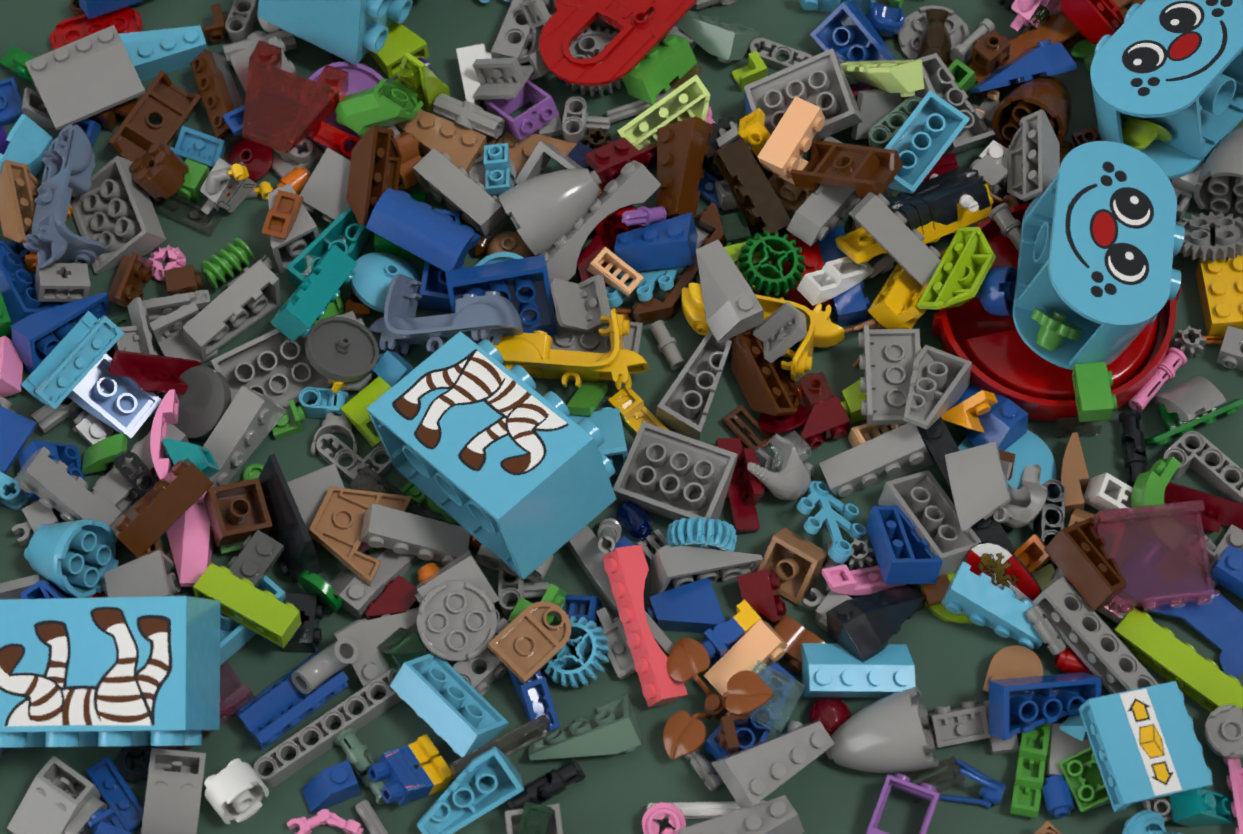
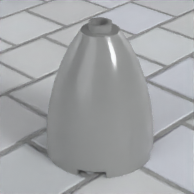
[1194,126,1243,221]
[499,168,602,256]
[826,687,939,773]

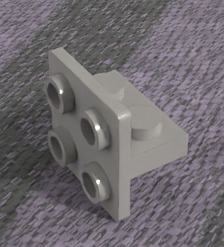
[473,57,534,100]

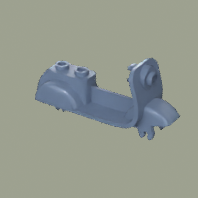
[23,124,105,269]
[368,274,523,355]

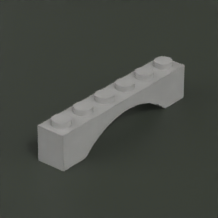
[537,160,661,282]

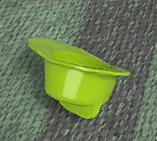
[1120,115,1172,151]

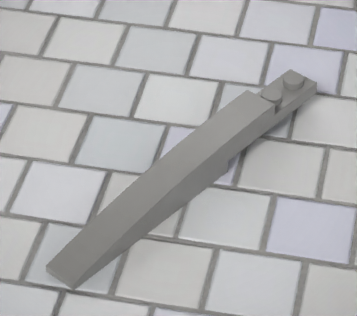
[566,525,674,657]

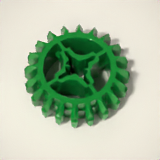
[737,230,805,297]

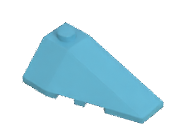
[0,114,53,177]

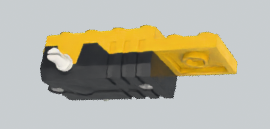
[835,166,993,264]

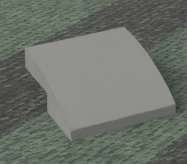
[1046,723,1091,781]

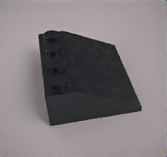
[259,454,323,584]

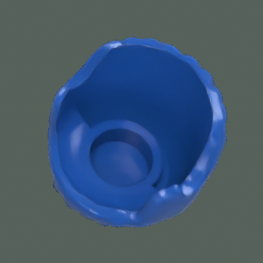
[867,2,905,37]

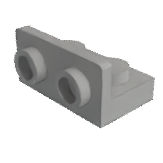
[928,700,991,748]

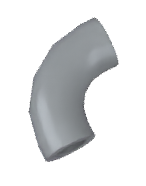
[291,638,359,694]

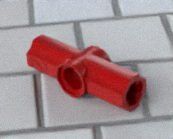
[311,120,360,159]

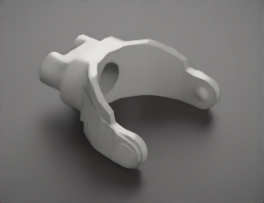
[311,413,359,456]

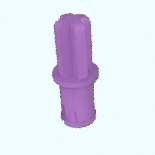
[621,206,667,226]

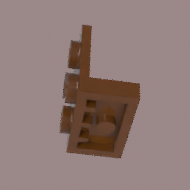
[108,252,153,309]

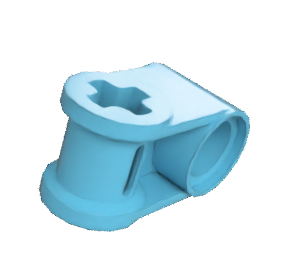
[298,387,349,419]
[0,470,28,510]

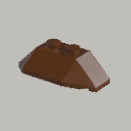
[346,126,402,226]
[731,330,801,416]

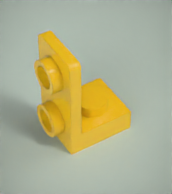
[738,107,771,157]

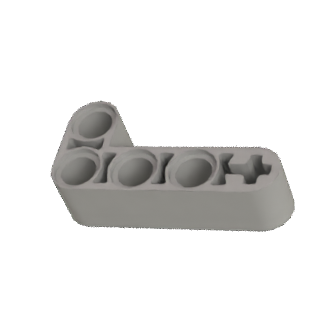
[1163,431,1243,504]

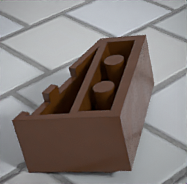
[1044,517,1127,611]

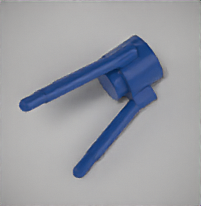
[939,759,1006,808]

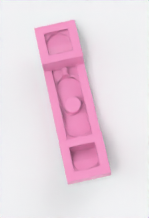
[150,389,179,479]
[821,565,906,595]

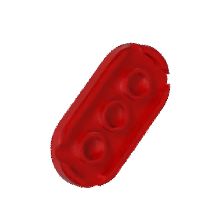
[50,6,143,50]

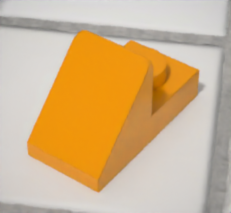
[941,390,998,433]

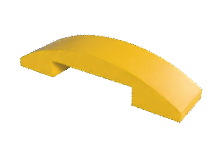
[608,387,668,435]

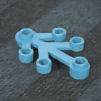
[606,266,687,308]
[797,481,867,564]

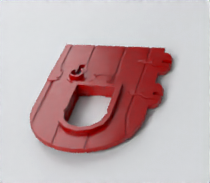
[539,0,698,86]

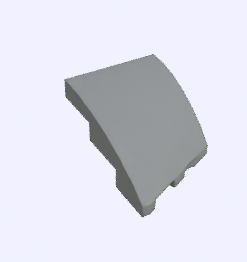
[1153,376,1226,421]
[945,441,1011,534]

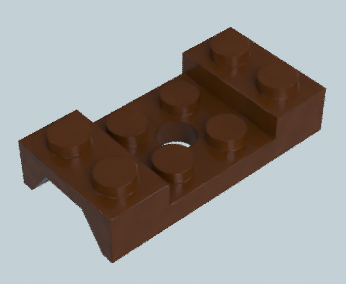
[107,70,202,162]
[790,140,903,197]

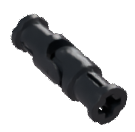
[1119,410,1148,488]
[505,758,585,810]

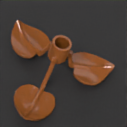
[663,638,775,761]

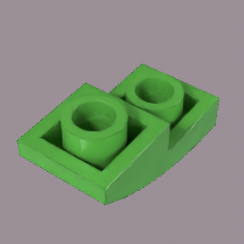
[82,433,128,475]

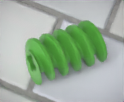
[200,238,255,290]

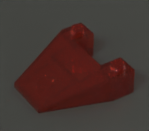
[242,40,349,153]

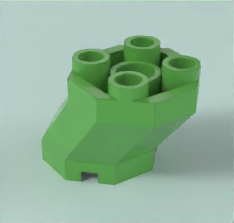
[335,79,423,137]

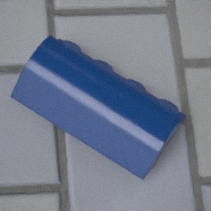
[366,188,481,272]
[234,649,349,749]

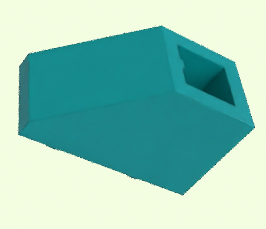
[162,438,220,478]
[1169,788,1234,827]

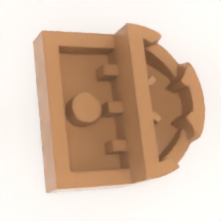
[983,645,1043,692]

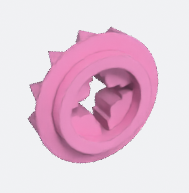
[146,244,186,281]
[642,801,686,834]

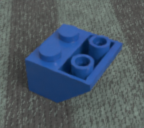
[18,440,85,501]

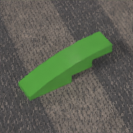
[1010,723,1051,818]

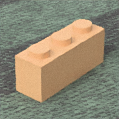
[757,96,825,179]
[703,619,788,696]

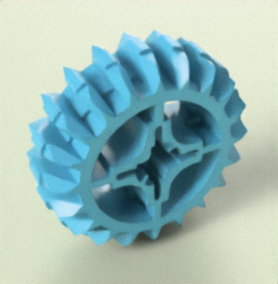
[666,517,737,552]
[543,616,611,688]

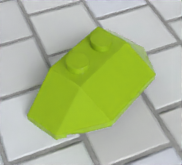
[916,227,996,310]

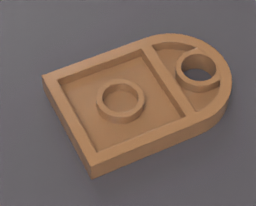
[487,602,571,684]

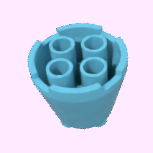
[24,519,119,598]

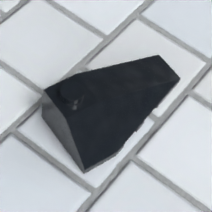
[826,584,926,662]

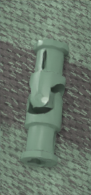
[334,727,386,805]

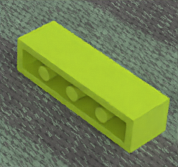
[193,563,302,648]

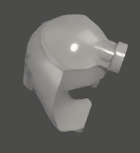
[747,434,815,501]
[993,460,1048,528]

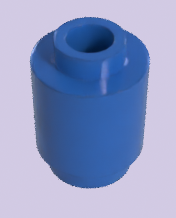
[1042,775,1075,818]

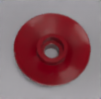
[228,137,274,182]
[758,404,809,434]

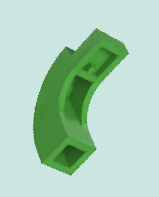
[1131,457,1186,552]

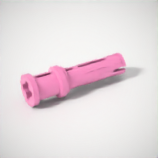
[1128,347,1187,412]

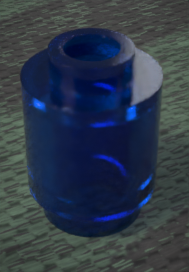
[616,501,654,539]

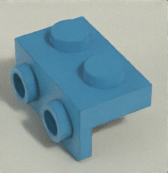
[170,126,228,170]

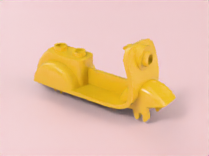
[681,283,845,382]
[492,308,650,391]

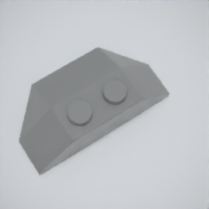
[1007,109,1060,202]

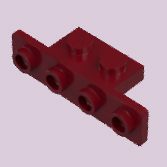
[585,137,657,189]
[108,350,201,394]
[715,438,765,532]
[1164,482,1243,533]

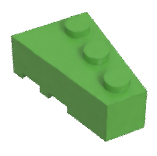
[622,34,697,104]

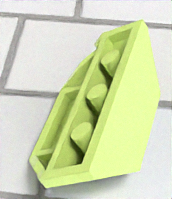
[617,74,710,150]

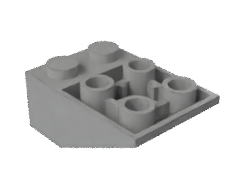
[141,748,206,834]
[7,755,101,834]

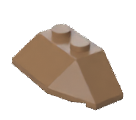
[0,160,41,243]

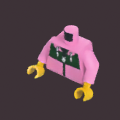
[1010,0,1061,34]

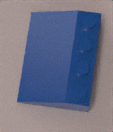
[445,255,558,344]

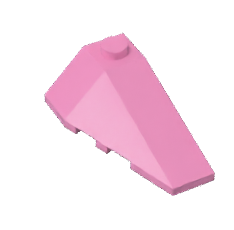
[166,487,214,587]

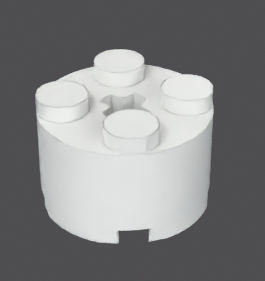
[204,759,269,824]

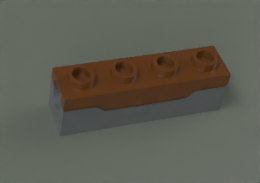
[190,49,248,144]

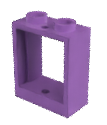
[484,80,559,141]
[866,773,940,834]

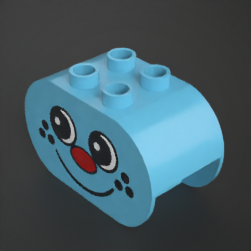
[1090,0,1243,179]
[1013,141,1185,370]

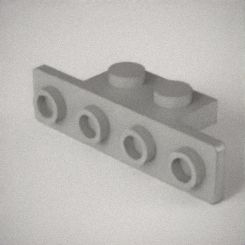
[113,297,161,395]

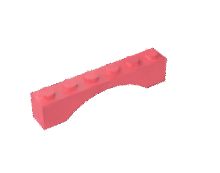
[602,545,688,707]

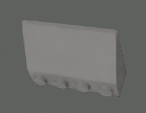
[25,25,146,131]
[744,48,863,142]
[70,156,166,274]
[210,328,333,409]
[613,421,738,520]

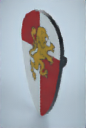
[966,541,1043,602]

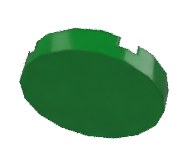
[297,570,343,612]

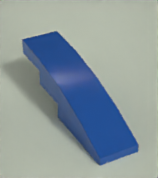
[495,630,560,736]

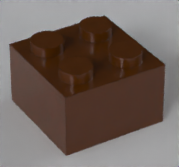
[203,478,273,547]

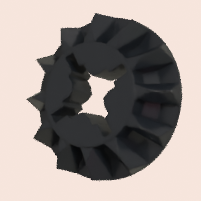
[116,743,155,783]

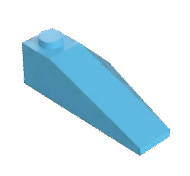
[417,746,524,834]

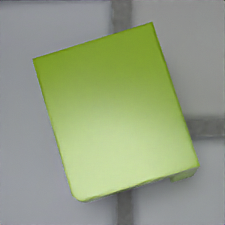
[732,50,767,92]

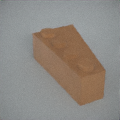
[394,110,488,174]

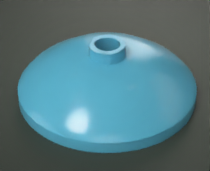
[350,252,421,313]

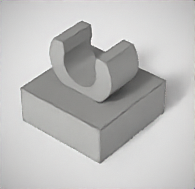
[716,121,741,148]

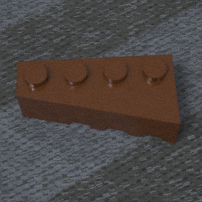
[657,116,714,221]
[109,458,213,558]

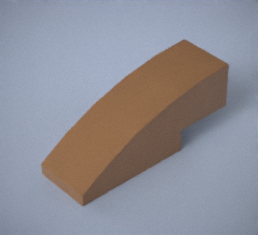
[1059,432,1089,517]

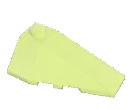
[840,59,925,97]

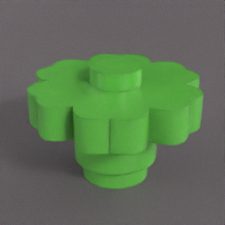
[1031,307,1083,352]

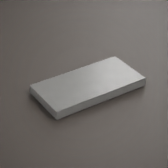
[551,316,643,354]

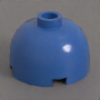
[976,266,1017,316]

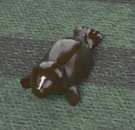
[914,8,953,68]

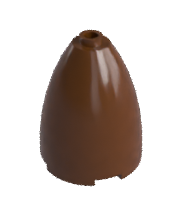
[992,76,1072,149]

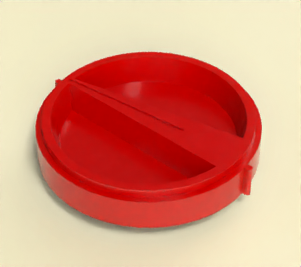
[931,202,1181,422]

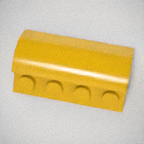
[868,244,948,329]

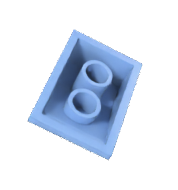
[68,354,162,439]

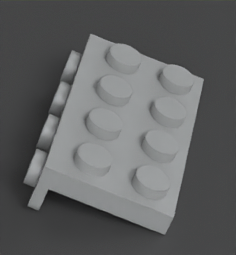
[858,324,921,425]

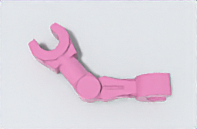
[286,809,364,834]

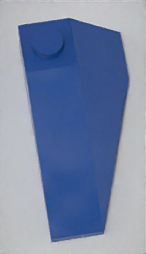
[810,1,896,62]
[969,39,1077,93]
[0,240,60,325]
[11,292,110,374]
[948,383,1028,451]

